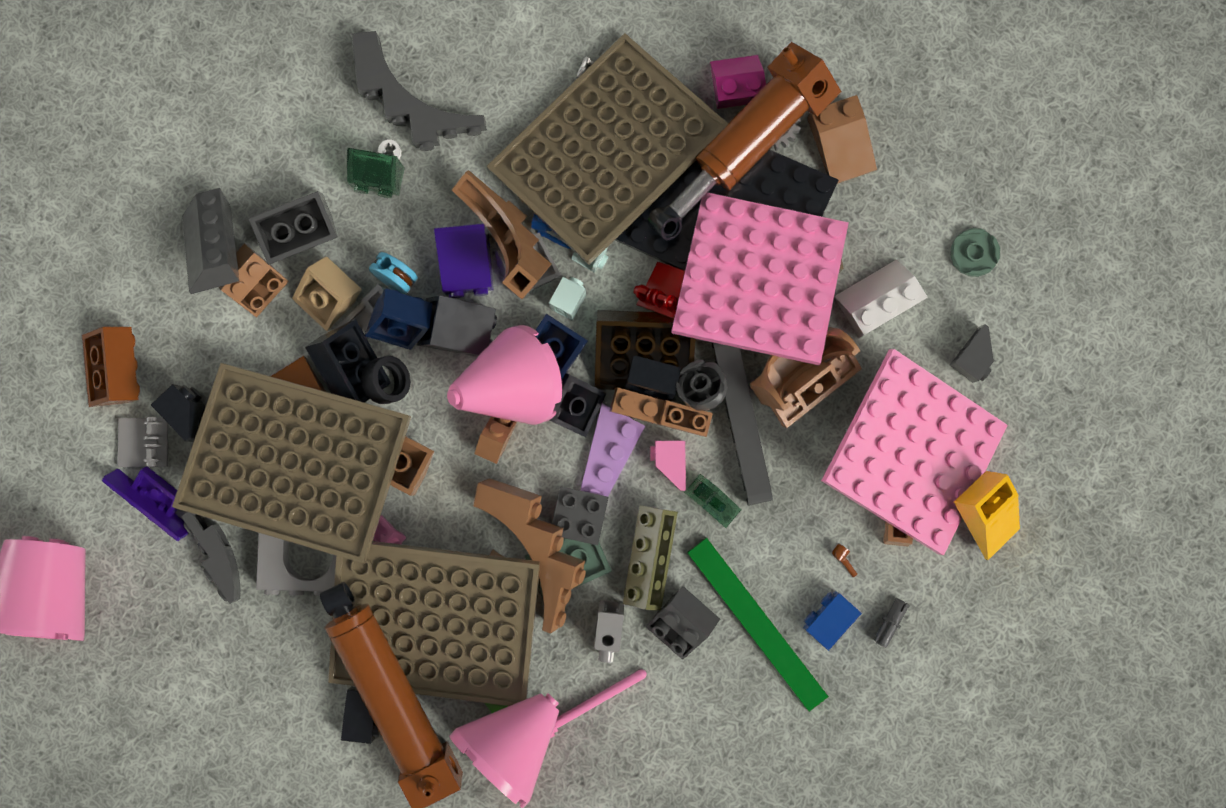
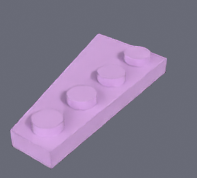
[580,403,645,497]

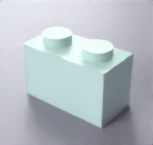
[549,276,586,321]

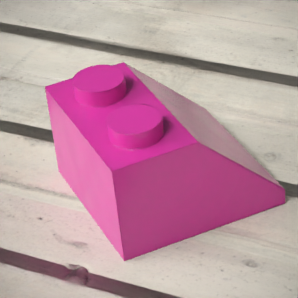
[710,55,766,109]

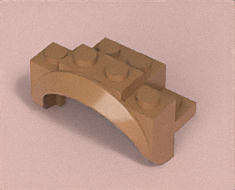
[749,327,862,428]

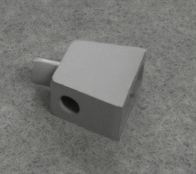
[594,600,624,663]

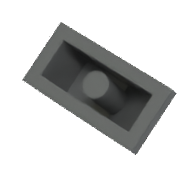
[950,324,994,383]

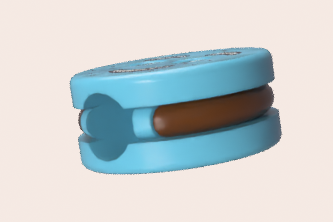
[369,252,418,294]

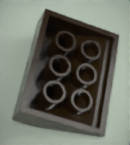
[595,310,696,392]

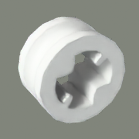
[378,140,401,163]

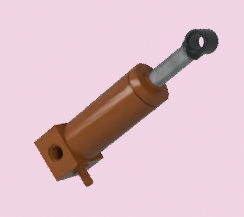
[648,42,842,240]

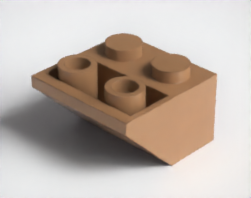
[219,243,289,318]

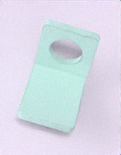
[571,247,609,273]

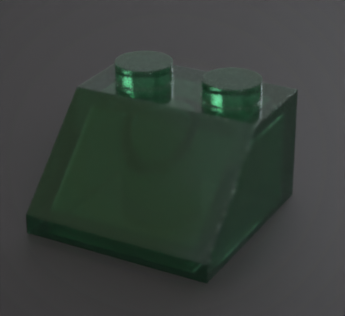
[347,148,405,198]

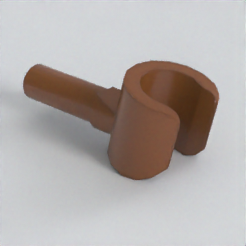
[832,544,858,577]

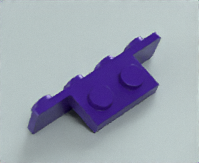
[102,467,189,541]

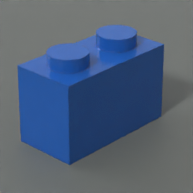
[803,591,862,651]

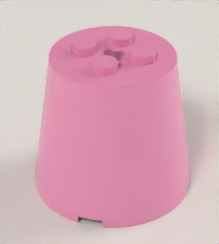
[0,536,86,641]

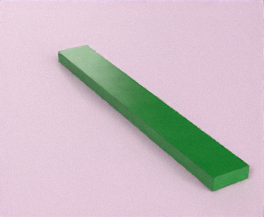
[687,537,829,712]

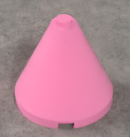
[447,325,562,425]
[449,693,559,808]

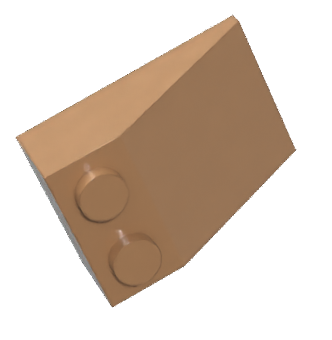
[807,95,877,184]

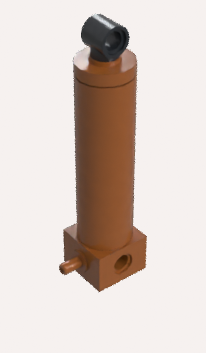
[320,582,463,808]

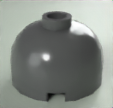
[676,360,728,411]

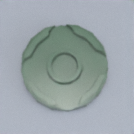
[950,228,1000,277]

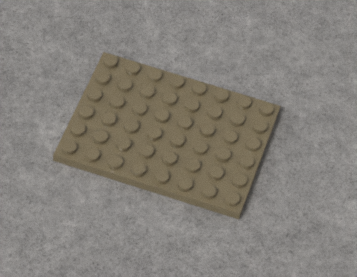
[487,33,728,265]
[172,363,411,564]
[328,541,540,706]

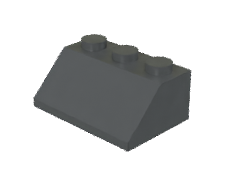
[248,191,338,265]

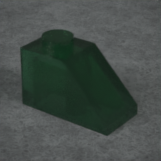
[684,474,742,528]

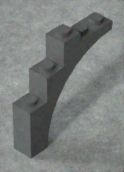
[352,31,487,151]

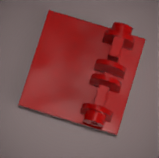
[633,262,685,319]

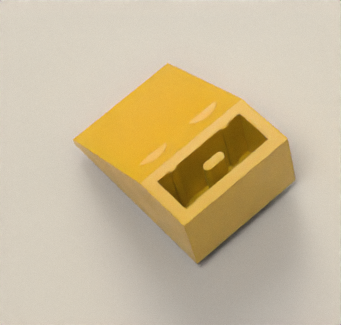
[954,471,1020,560]

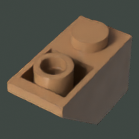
[474,416,517,464]

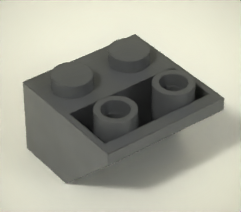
[646,586,720,660]

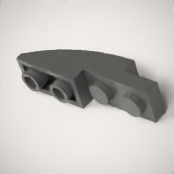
[181,512,241,604]

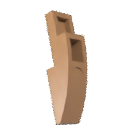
[609,387,713,437]

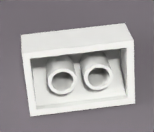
[834,260,928,338]

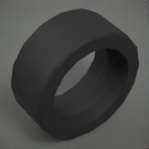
[361,356,411,404]

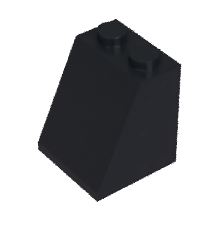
[417,295,497,357]

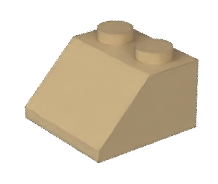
[292,256,362,331]

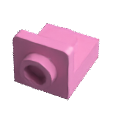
[373,515,406,544]

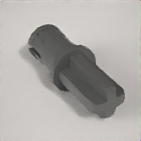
[874,598,910,647]

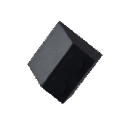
[549,373,607,437]
[151,384,205,442]

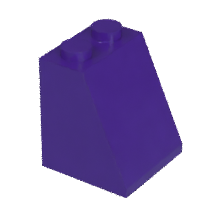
[434,224,494,298]

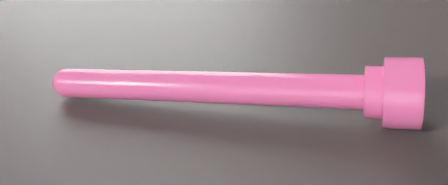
[551,669,647,738]

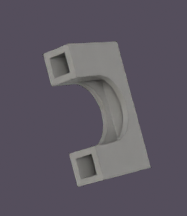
[256,533,336,596]

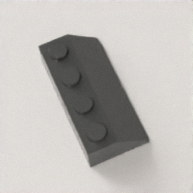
[182,188,239,294]

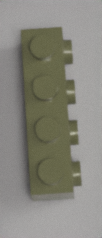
[623,505,678,611]

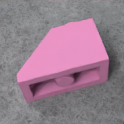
[650,441,686,491]

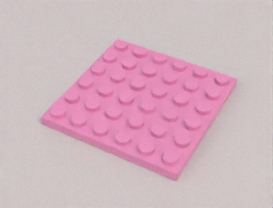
[671,193,849,365]
[821,349,1008,555]

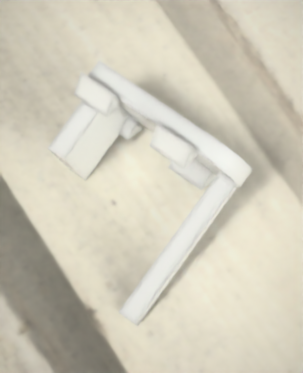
[577,57,594,77]

